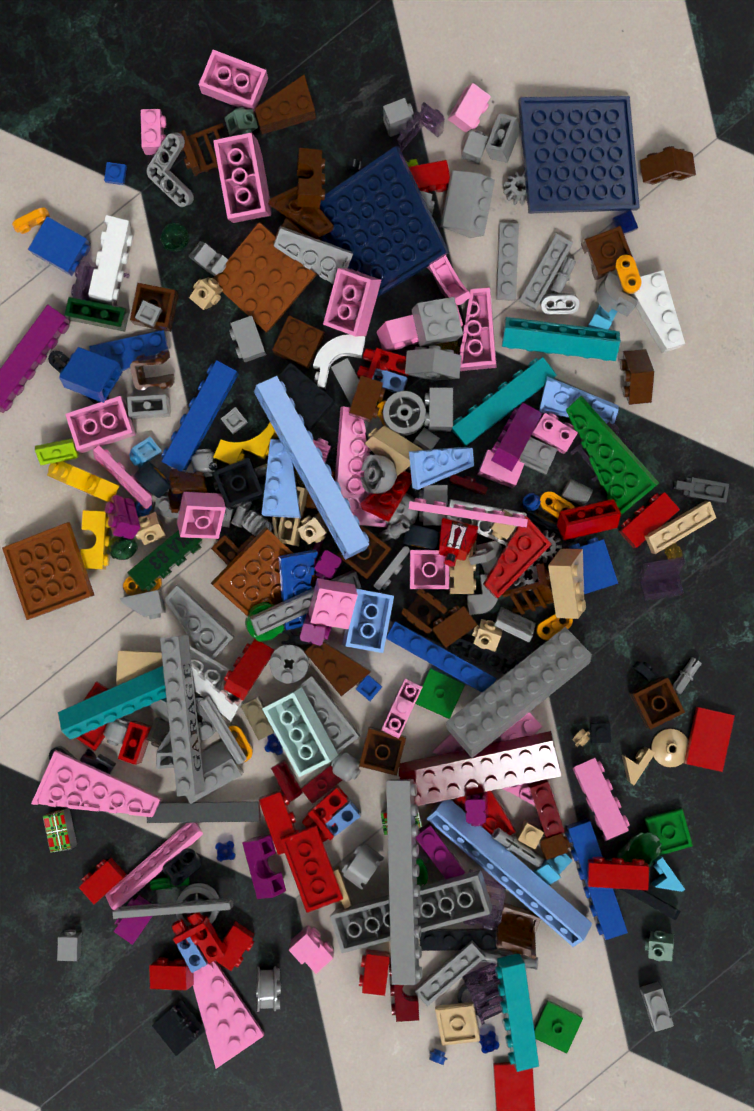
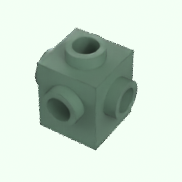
[225,107,258,136]
[645,931,674,961]

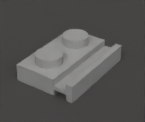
[520,437,558,475]
[494,607,536,642]

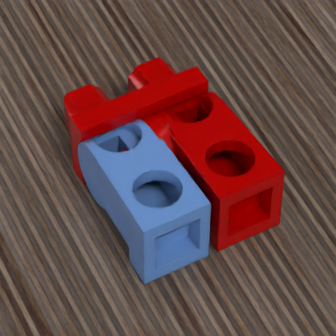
[357,348,409,393]
[302,785,361,842]
[172,912,228,973]

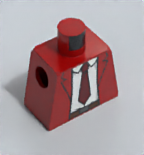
[439,518,478,566]

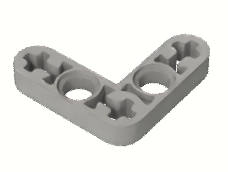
[147,132,194,207]

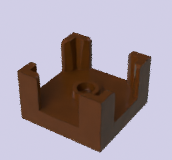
[581,226,633,280]

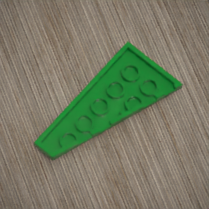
[566,396,659,515]

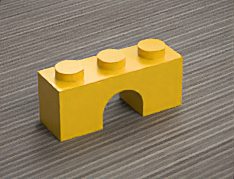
[80,510,111,570]

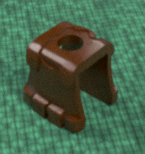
[130,350,175,390]
[168,469,207,513]
[402,589,447,633]

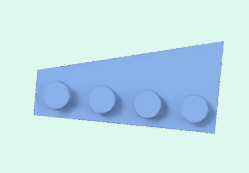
[539,376,619,425]
[262,439,301,518]
[409,447,474,490]

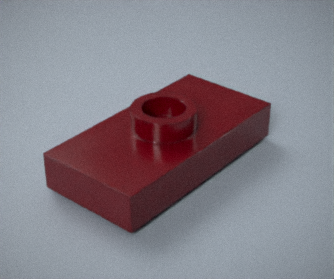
[449,475,488,495]
[271,759,303,802]
[301,765,343,804]

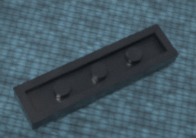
[420,928,497,951]

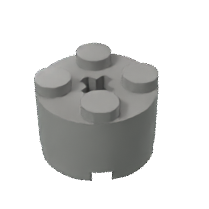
[269,644,309,684]
[342,844,385,890]

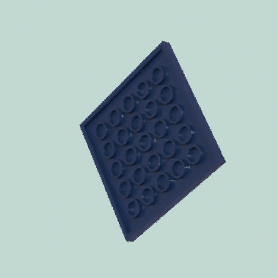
[518,96,640,214]
[320,146,450,298]

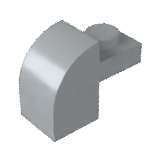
[189,241,228,276]
[597,272,638,317]
[469,541,504,574]
[466,574,498,615]

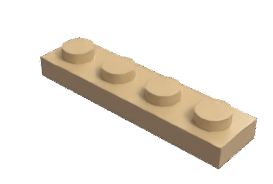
[645,501,716,554]

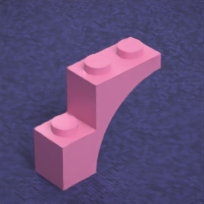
[427,255,471,306]

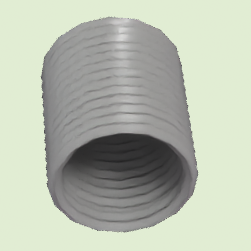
[561,478,593,506]

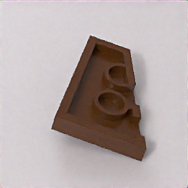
[268,186,334,238]

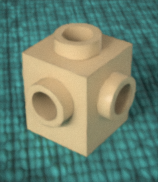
[189,277,223,310]
[136,512,166,545]
[297,513,329,545]
[472,619,503,652]

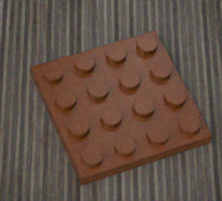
[213,222,317,332]
[2,522,95,620]
[211,527,318,617]

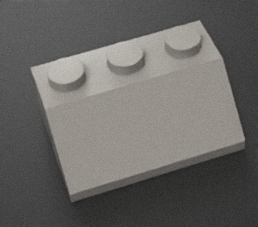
[440,170,495,238]
[186,741,244,804]

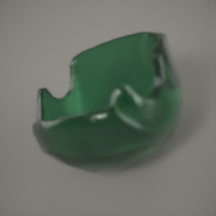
[160,223,189,252]
[108,536,138,560]

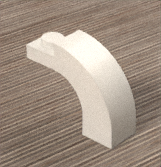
[313,334,365,390]

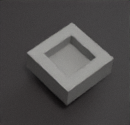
[135,300,162,327]
[221,407,248,434]

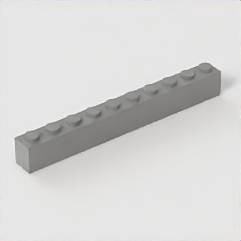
[386,779,422,985]

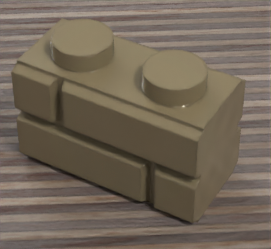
[241,696,274,741]

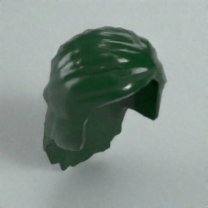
[614,832,662,868]

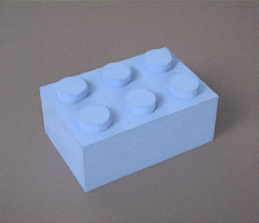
[342,589,394,653]

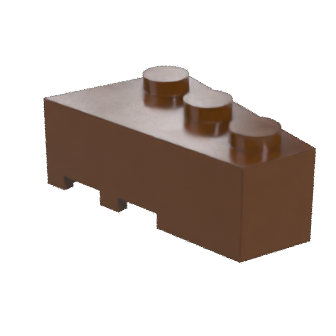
[255,75,316,134]
[305,641,371,697]

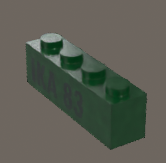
[127,530,202,592]

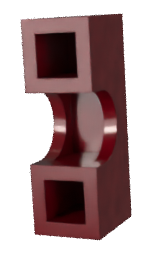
[527,779,565,839]
[389,964,420,1022]

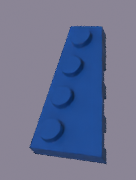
[89,330,169,372]
[278,550,318,630]

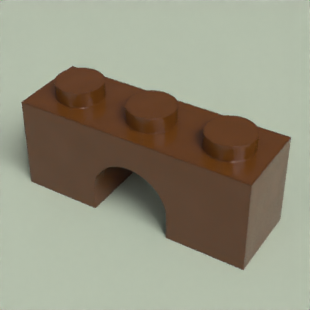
[297,148,325,208]

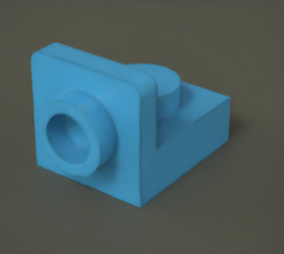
[129,437,162,469]

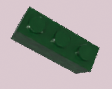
[64,297,129,332]

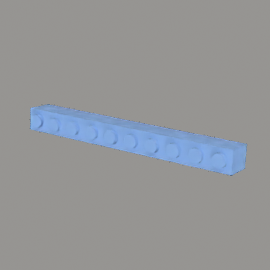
[254,376,369,560]
[427,800,592,947]

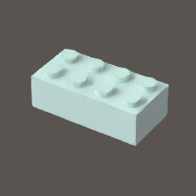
[262,687,338,777]

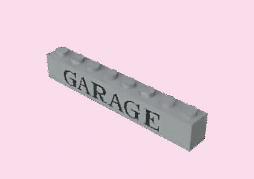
[160,635,205,796]

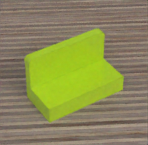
[35,438,79,466]

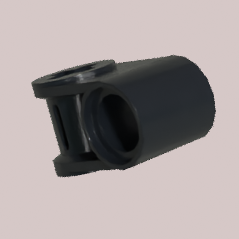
[162,848,202,886]

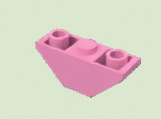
[381,679,422,739]

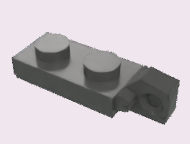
[673,477,729,503]

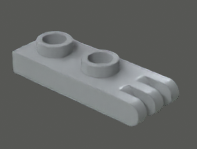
[374,547,410,590]

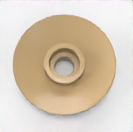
[651,729,689,767]

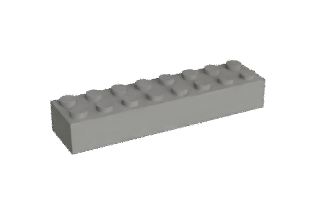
[446,627,592,758]
[330,870,493,953]

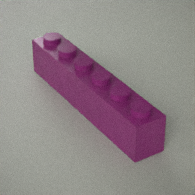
[0,304,71,413]

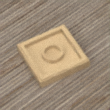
[435,1001,480,1046]

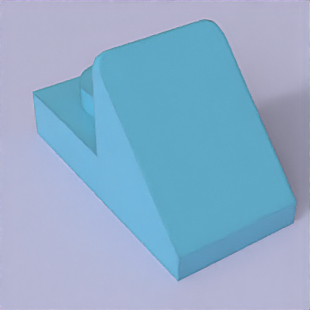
[587,304,618,330]
[533,853,573,885]
[651,856,685,892]

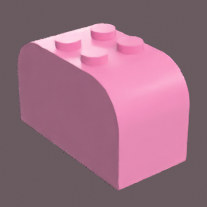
[213,133,272,223]

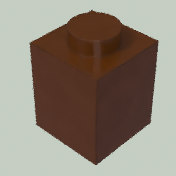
[539,833,570,860]

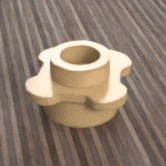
[572,729,590,747]

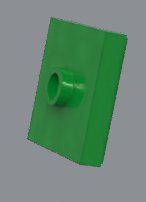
[415,668,465,719]
[644,808,693,856]
[534,1000,583,1054]

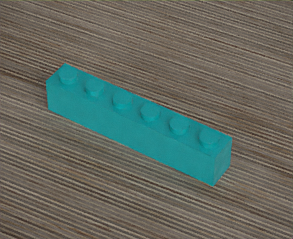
[502,317,621,361]
[452,357,557,447]
[58,666,166,740]
[495,953,539,1072]

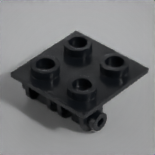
[152,1000,206,1056]

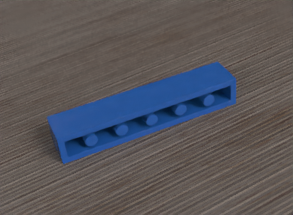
[161,360,239,472]
[386,622,497,693]
[564,818,628,940]

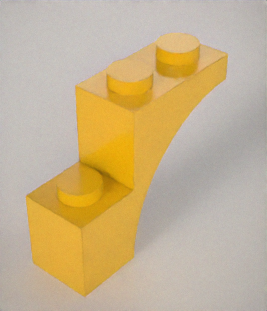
[214,423,278,465]
[47,461,119,502]

